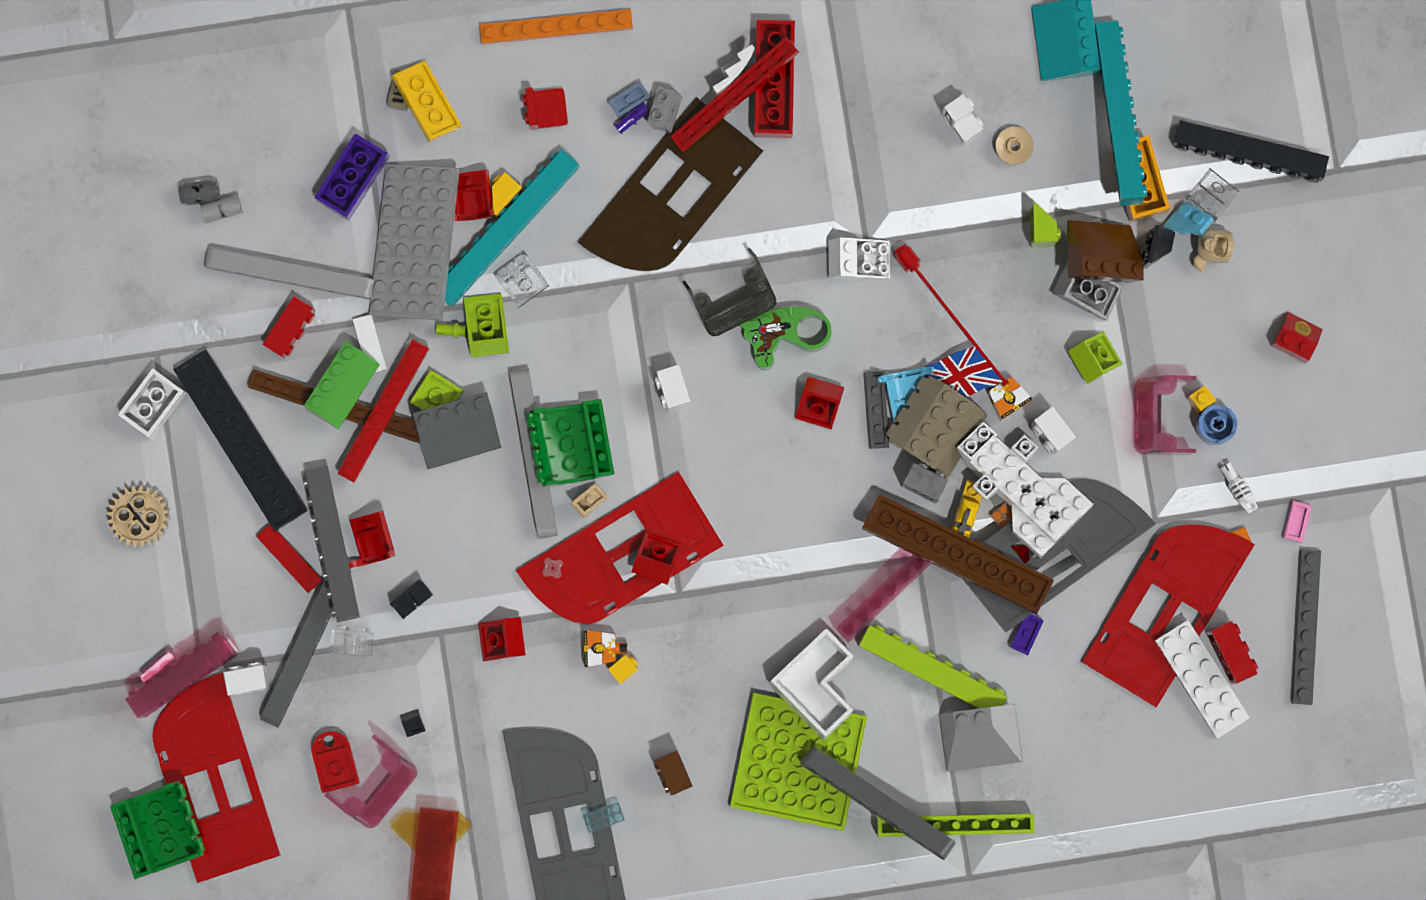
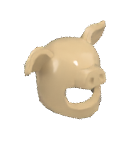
[1193,226,1234,272]

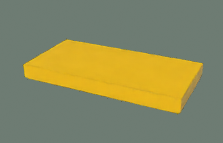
[392,61,462,143]

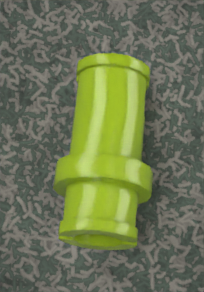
[436,323,467,338]

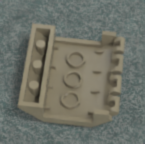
[886,376,988,479]

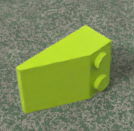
[464,293,509,358]

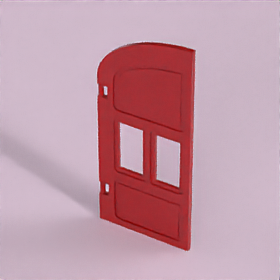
[516,472,724,624]
[1082,524,1255,708]
[153,673,281,883]

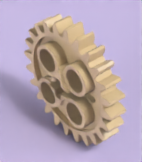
[107,485,171,548]

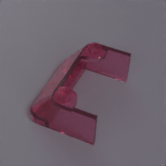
[1134,375,1196,455]
[324,735,418,828]

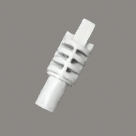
[1220,462,1258,514]

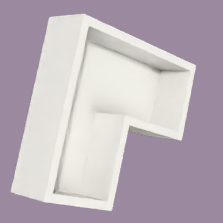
[770,628,853,741]

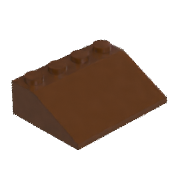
[1067,220,1144,283]

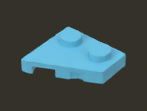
[1163,201,1214,235]

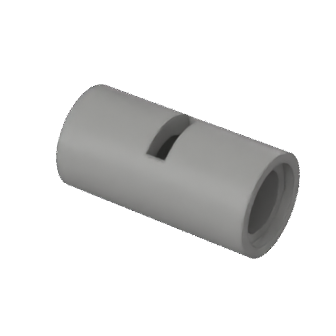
[200,194,243,223]

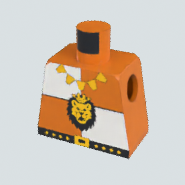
[988,377,1032,421]
[584,630,627,668]

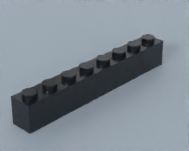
[1172,120,1329,183]

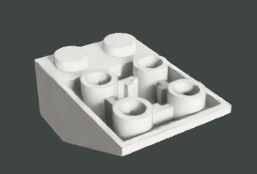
[829,237,890,280]

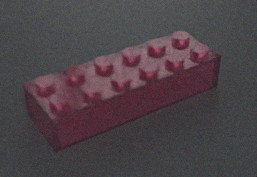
[125,632,241,719]

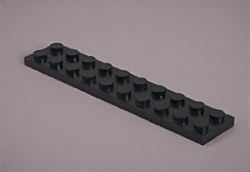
[173,349,308,531]

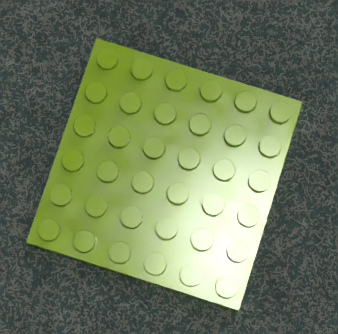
[730,693,867,831]

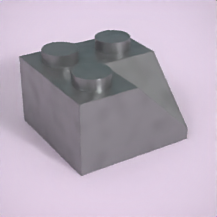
[901,462,948,504]

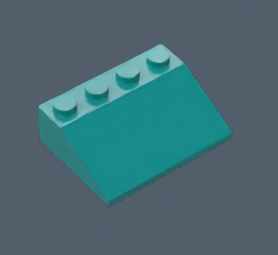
[1031,0,1100,82]

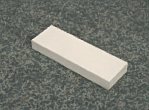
[353,315,387,373]

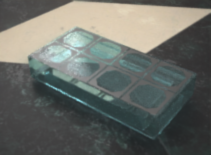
[582,802,625,833]

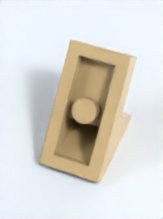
[570,483,608,518]

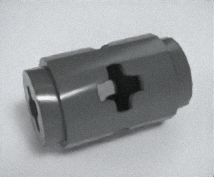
[178,180,220,206]

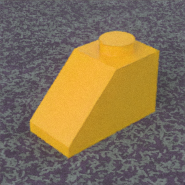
[492,172,523,219]

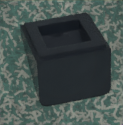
[400,709,426,737]

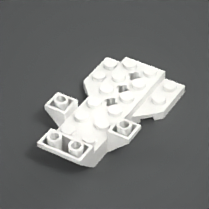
[957,422,1093,559]

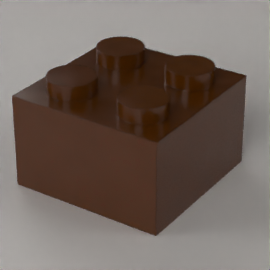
[654,750,693,796]

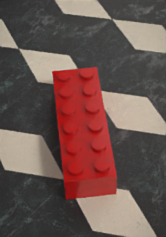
[754,20,795,138]

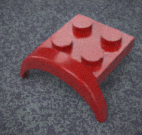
[454,170,495,221]
[348,510,396,568]

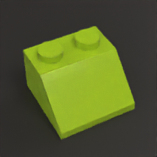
[1030,204,1061,248]
[1068,331,1123,384]

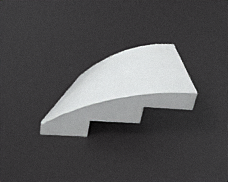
[712,45,755,98]

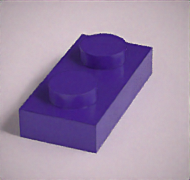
[1010,615,1044,656]

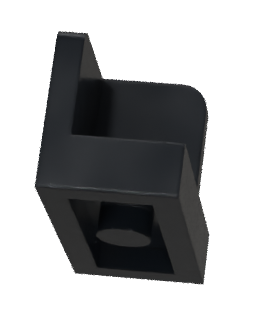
[390,579,433,620]

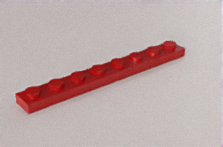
[670,37,799,152]
[337,339,430,483]

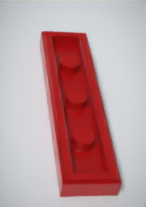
[256,524,323,594]

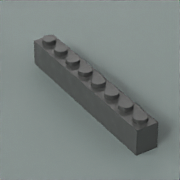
[302,466,360,623]

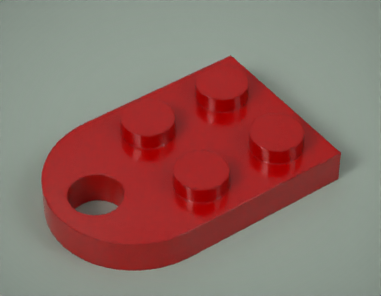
[312,731,360,794]

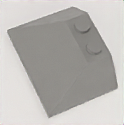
[939,704,1023,772]

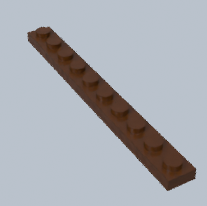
[248,369,420,444]

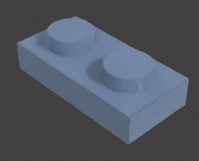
[608,81,651,118]

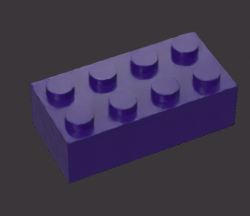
[314,133,389,221]

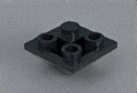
[1142,225,1175,269]

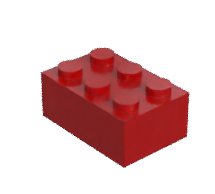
[1205,621,1258,684]

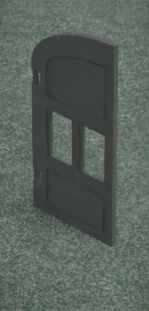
[963,479,1156,633]
[503,729,626,900]

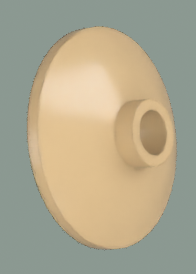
[996,127,1034,165]

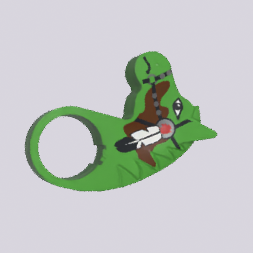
[737,307,832,370]

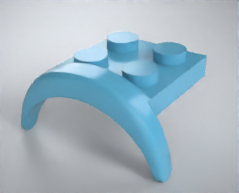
[878,367,934,422]

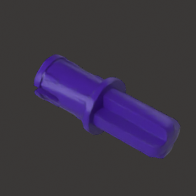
[614,103,650,134]

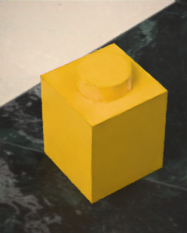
[1186,385,1216,414]
[608,655,638,685]

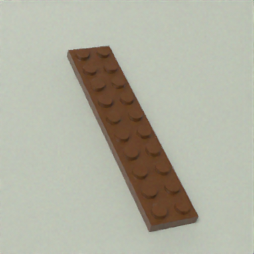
[862,494,1054,615]

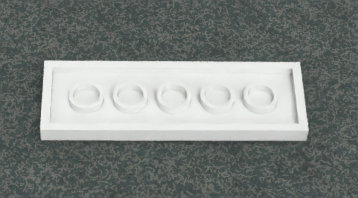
[1154,620,1250,739]

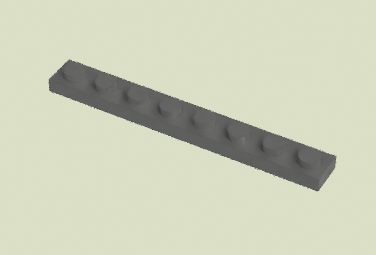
[1292,549,1321,705]

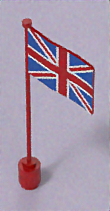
[894,244,1010,398]

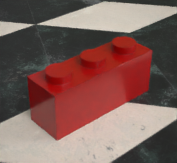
[262,296,315,359]

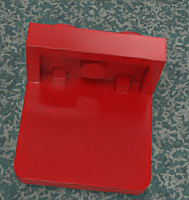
[522,87,568,130]

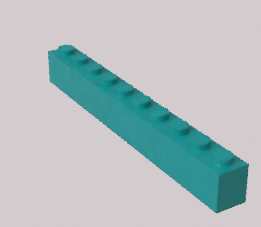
[1095,20,1147,206]
[445,149,580,308]

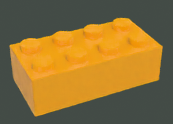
[1110,136,1170,222]

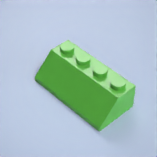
[304,341,380,430]

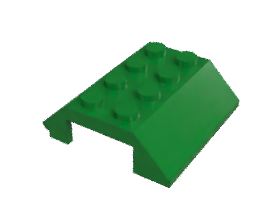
[526,399,615,487]
[110,781,205,880]

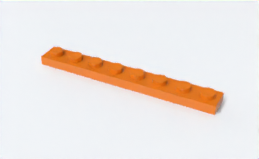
[480,9,633,45]

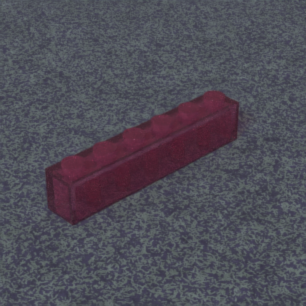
[834,555,932,643]

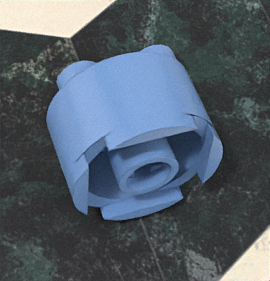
[1196,405,1238,445]

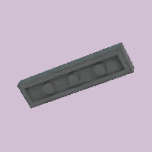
[865,371,889,449]

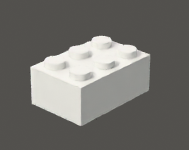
[118,368,187,439]

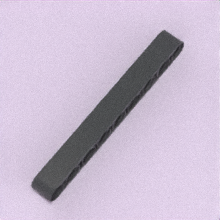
[260,571,351,728]
[800,746,956,860]

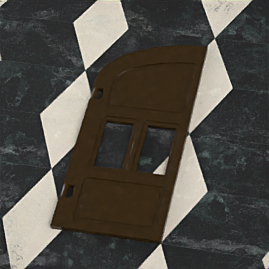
[578,98,763,271]

